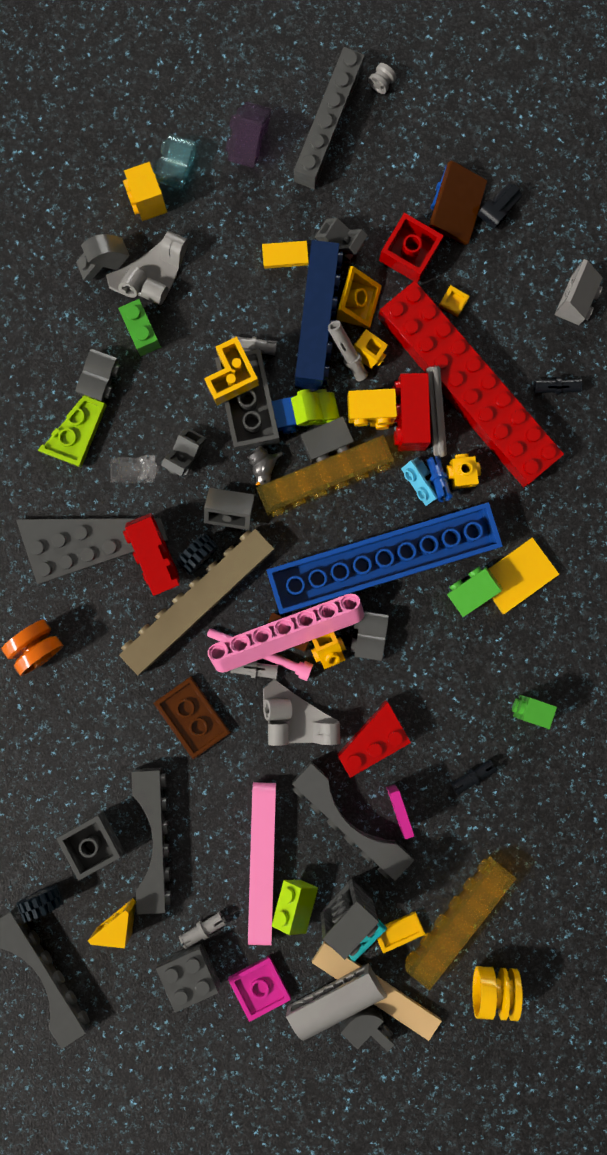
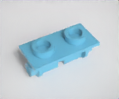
[401,457,438,506]

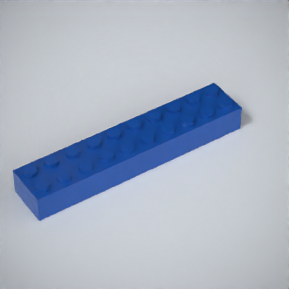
[266,502,503,615]

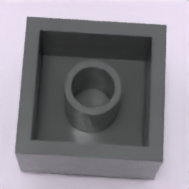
[56,811,125,881]
[156,941,220,1013]

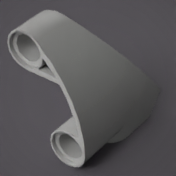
[106,231,188,305]
[263,679,341,746]

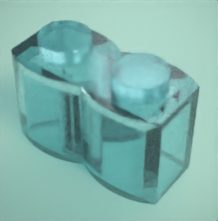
[154,134,197,190]

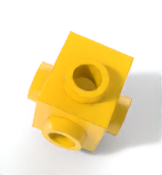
[446,454,481,489]
[311,632,346,669]

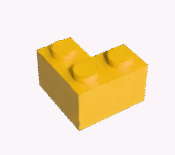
[123,162,167,221]
[204,337,259,405]
[347,389,397,430]

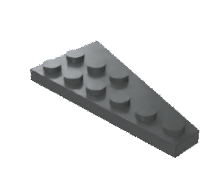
[16,518,169,585]

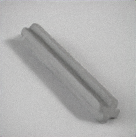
[426,366,447,457]

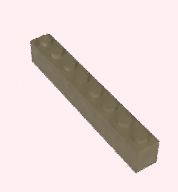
[119,529,275,676]

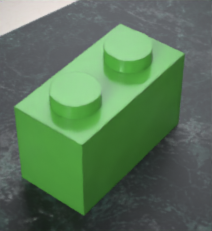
[118,299,161,356]
[447,566,503,617]
[512,695,557,729]

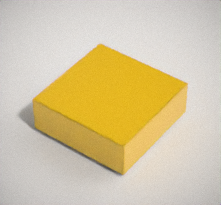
[438,285,470,317]

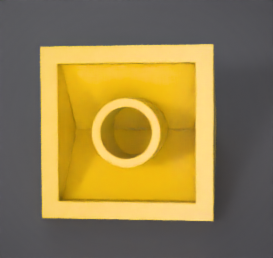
[336,266,382,328]
[88,898,136,948]

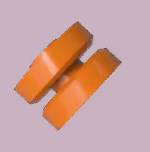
[1,619,64,676]

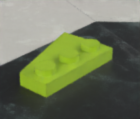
[38,396,107,468]

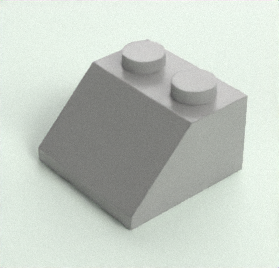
[555,259,603,325]

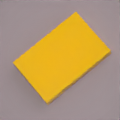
[488,537,559,614]

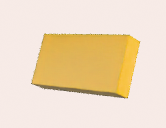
[262,241,309,269]
[377,911,426,954]

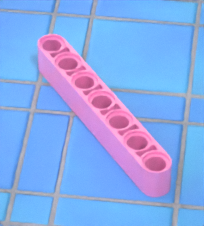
[208,593,364,673]
[248,782,276,946]

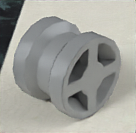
[368,63,396,94]

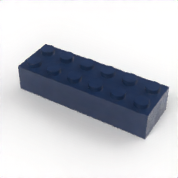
[295,240,343,390]

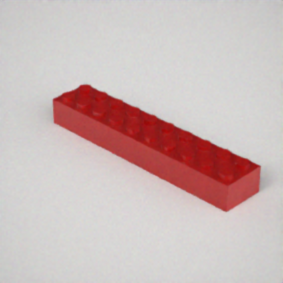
[378,281,564,488]

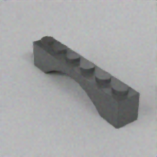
[294,47,365,190]
[292,761,414,881]
[131,768,172,914]
[0,906,90,1049]

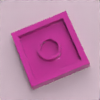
[386,784,414,839]
[228,955,291,1022]

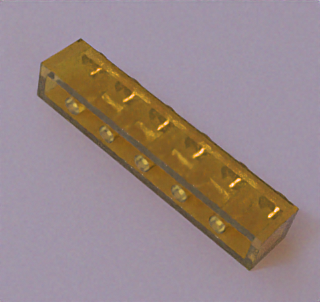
[256,435,394,517]
[405,856,517,991]

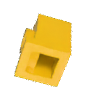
[353,329,388,369]

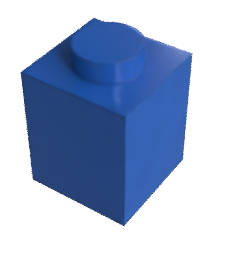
[271,396,300,434]

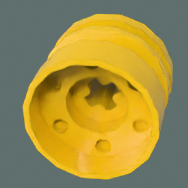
[472,966,523,1021]

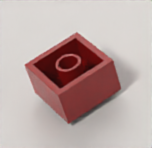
[379,213,444,283]

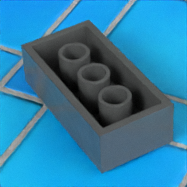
[215,348,280,452]
[320,878,379,960]

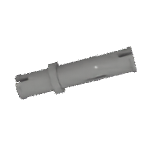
[328,320,368,381]

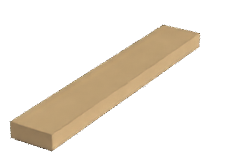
[312,941,442,1041]

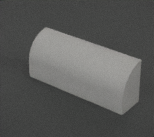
[286,963,387,1041]

